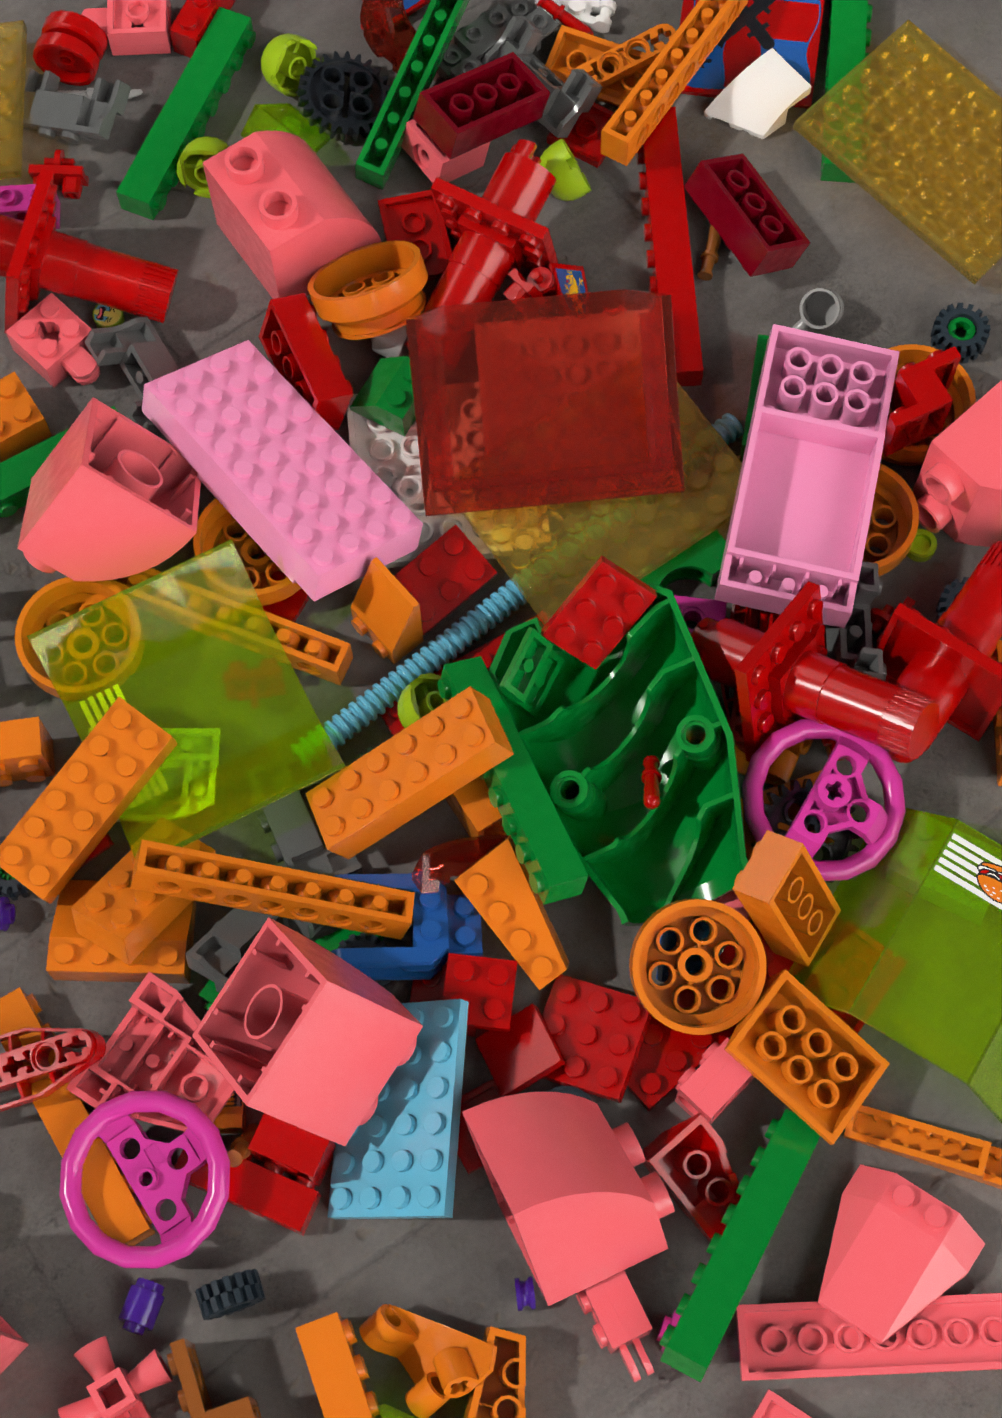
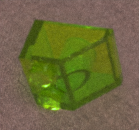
[241,103,330,153]

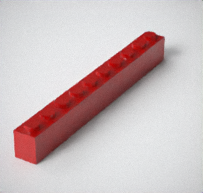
[636,107,703,387]

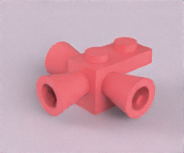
[58,1336,173,1418]

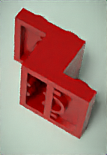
[882,346,961,457]
[410,953,518,1037]

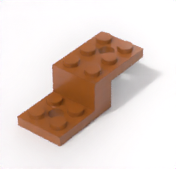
[167,1338,262,1418]

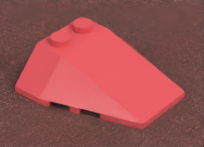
[66,972,235,1132]
[817,1164,985,1345]

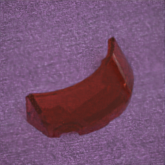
[360,0,416,73]
[412,835,509,894]

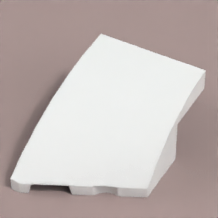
[704,48,812,139]

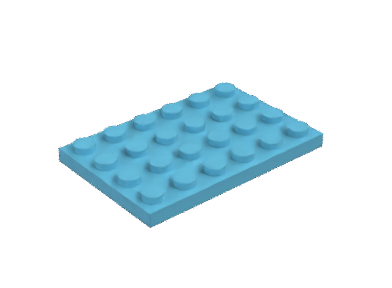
[327,999,469,1219]

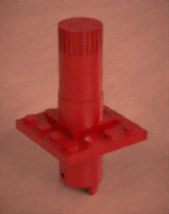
[405,139,559,372]
[0,168,179,334]
[877,541,1002,763]
[691,581,940,762]

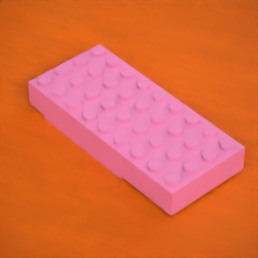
[714,324,900,629]
[142,340,423,602]

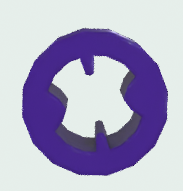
[514,1276,536,1311]

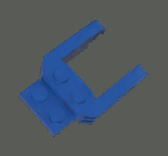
[330,873,483,980]

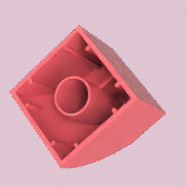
[202,130,382,299]
[913,380,1002,547]
[17,397,201,581]
[192,917,423,1146]
[462,1092,675,1306]

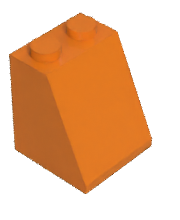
[445,777,506,851]

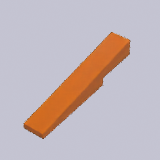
[843,1105,1002,1189]

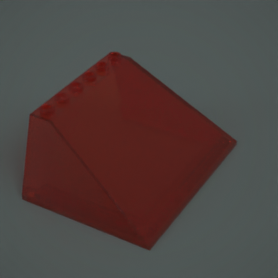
[406,289,685,516]

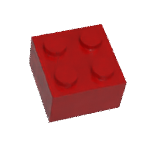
[248,1113,336,1187]

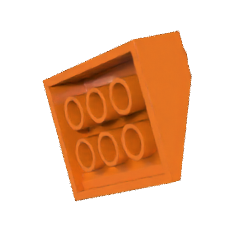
[46,880,196,984]
[724,969,890,1145]

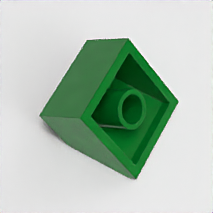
[350,356,435,437]

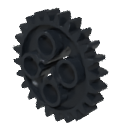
[297,51,391,142]
[750,779,861,883]

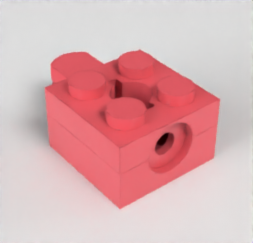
[81,0,171,56]
[401,119,493,183]
[5,293,100,388]
[675,1037,754,1125]
[575,1270,654,1382]

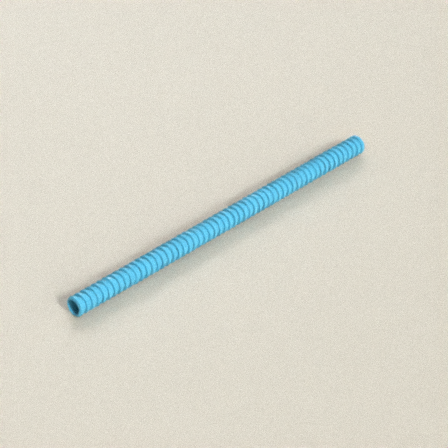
[291,413,743,771]

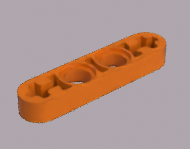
[575,23,676,88]

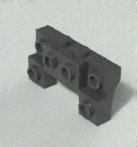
[437,0,559,80]
[481,15,603,138]
[4,67,131,143]
[85,317,179,436]
[826,561,887,681]
[247,757,363,876]
[185,908,325,993]

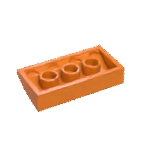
[545,25,652,107]

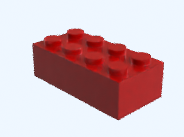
[259,293,353,430]

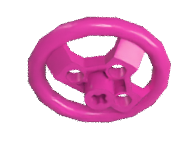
[742,719,906,881]
[59,1091,230,1269]

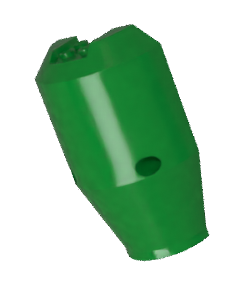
[488,579,748,926]

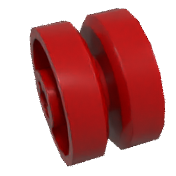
[33,10,108,86]

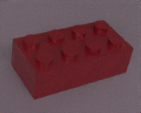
[413,52,550,159]
[684,153,811,277]

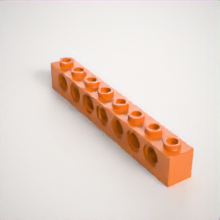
[601,0,748,166]
[107,568,353,686]
[130,839,415,940]

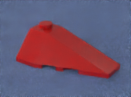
[642,1113,741,1242]

